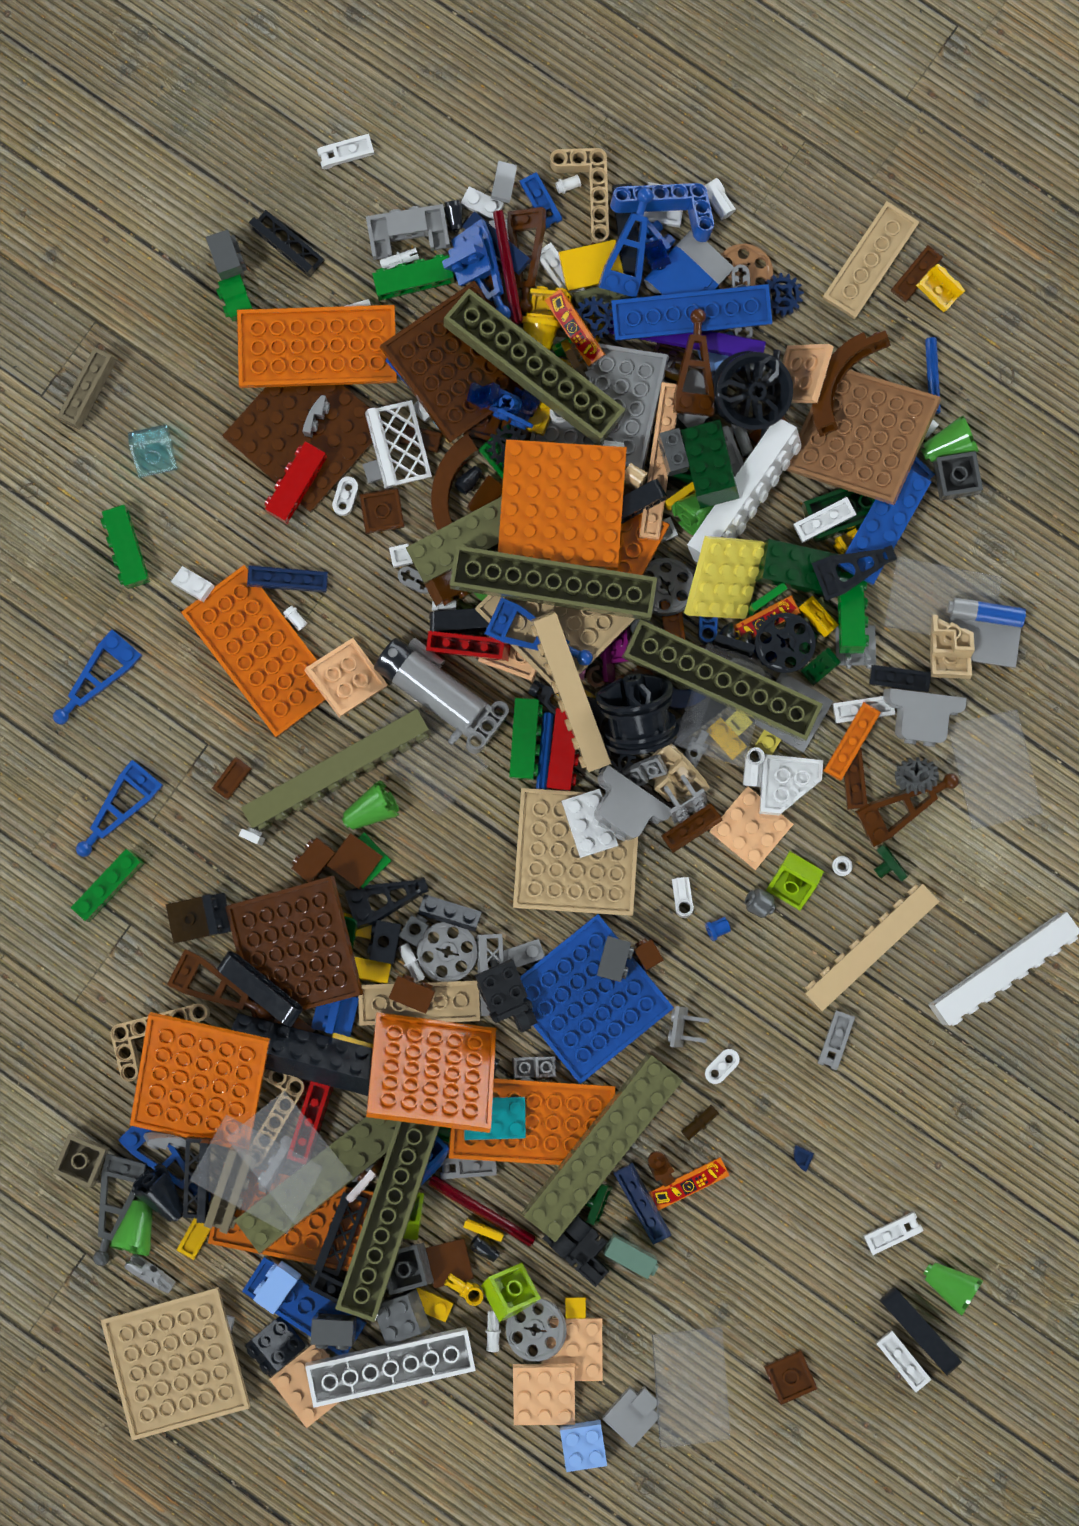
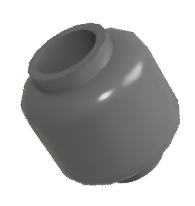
[744,888,776,918]

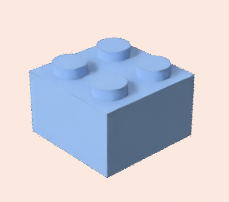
[253,1261,301,1314]
[560,1420,607,1472]

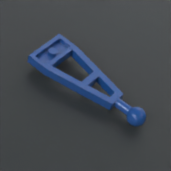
[598,187,653,298]
[451,219,511,319]
[484,597,593,666]
[53,629,142,725]
[76,760,164,857]
[118,1126,211,1202]

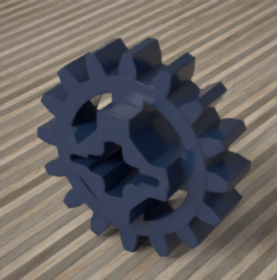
[765,273,804,317]
[575,296,613,339]

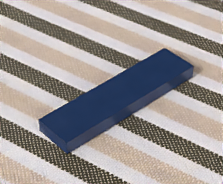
[462,211,531,275]
[247,565,328,593]
[614,1163,672,1245]

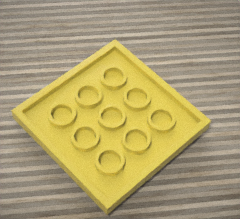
[684,536,766,619]

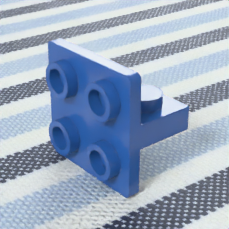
[442,234,492,286]
[311,997,359,1037]

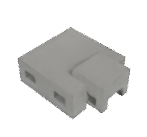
[602,1386,660,1447]

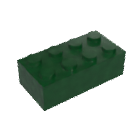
[681,419,740,509]
[801,489,875,543]
[755,539,841,596]

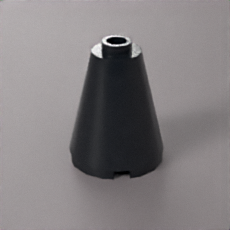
[132,1165,183,1222]

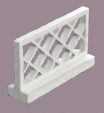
[365,400,432,489]

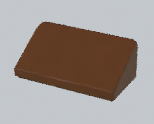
[467,475,503,513]

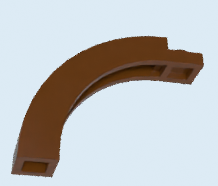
[812,331,891,437]
[431,434,479,530]

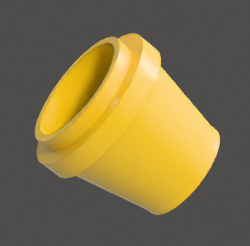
[522,313,560,351]

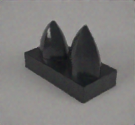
[714,622,755,659]

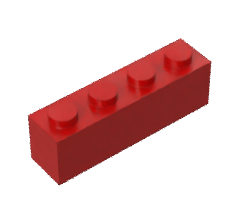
[264,441,328,524]
[426,631,511,662]
[547,707,579,790]
[286,1081,334,1164]

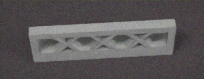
[476,934,503,1016]

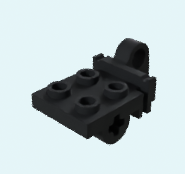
[475,959,537,1033]
[542,1215,609,1287]

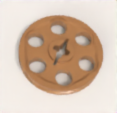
[717,244,773,289]

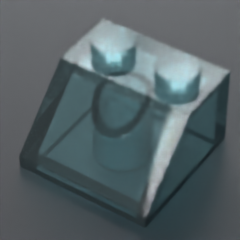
[128,424,178,478]

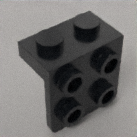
[245,1316,305,1377]

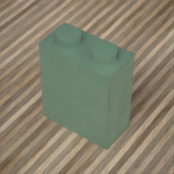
[603,1233,659,1279]

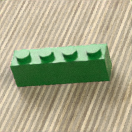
[372,254,455,301]
[100,505,150,589]
[838,572,869,654]
[509,698,543,780]
[71,849,145,922]

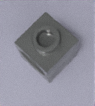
[399,914,429,947]

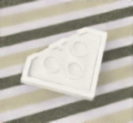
[759,754,823,816]

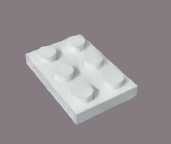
[562,789,618,858]

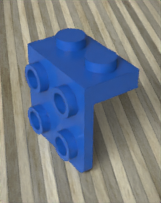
[489,388,535,430]

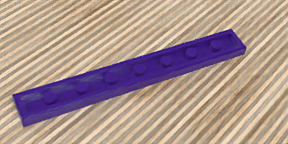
[608,314,766,356]

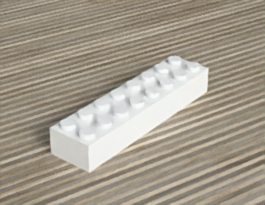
[687,419,802,562]
[928,912,1079,1026]
[305,1327,476,1408]

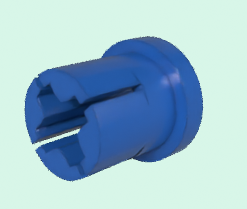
[499,394,522,415]
[705,917,731,941]

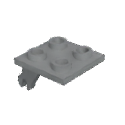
[835,625,876,669]
[663,774,708,824]
[668,1006,710,1048]

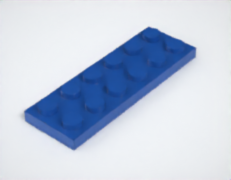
[838,470,932,585]
[242,1256,367,1355]

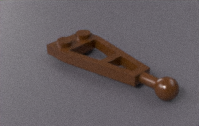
[507,207,546,315]
[673,309,714,417]
[855,773,959,847]
[167,949,271,1020]

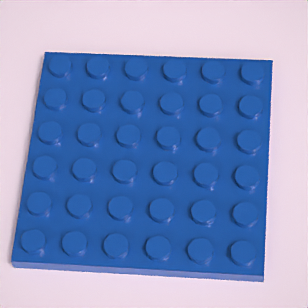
[520,914,674,1084]

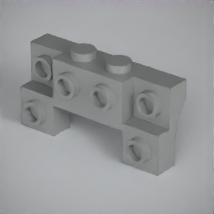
[366,204,450,260]

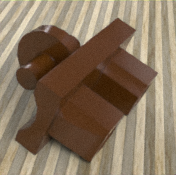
[647,1151,675,1187]

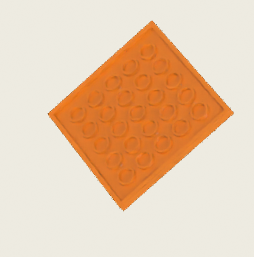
[498,439,627,569]
[130,1012,270,1150]
[366,1012,496,1133]

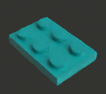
[464,1097,526,1140]

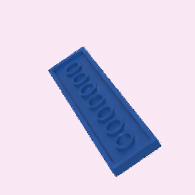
[611,284,772,341]

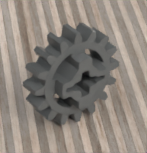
[895,757,939,795]

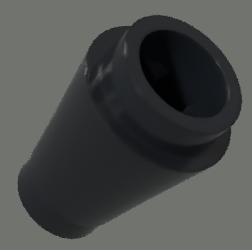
[444,200,462,231]
[455,466,483,495]
[469,1233,500,1262]

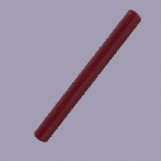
[493,210,522,325]
[428,1176,536,1246]

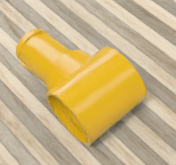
[444,1273,483,1306]

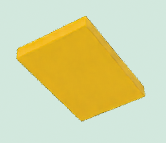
[558,239,623,292]

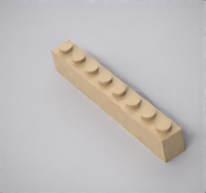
[530,611,611,772]
[803,884,940,1011]

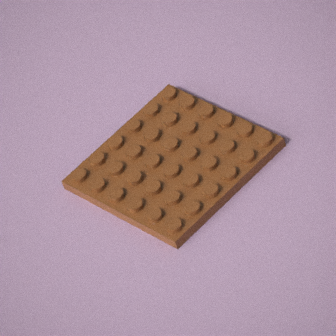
[786,370,941,505]

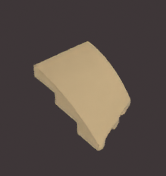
[930,615,975,679]
[650,743,710,802]

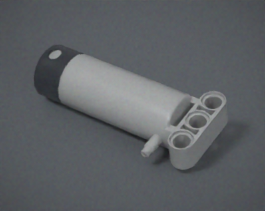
[374,638,509,754]

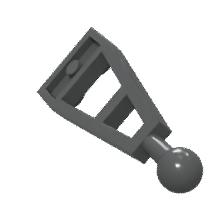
[93,1154,147,1266]

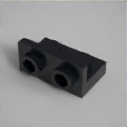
[202,893,231,936]

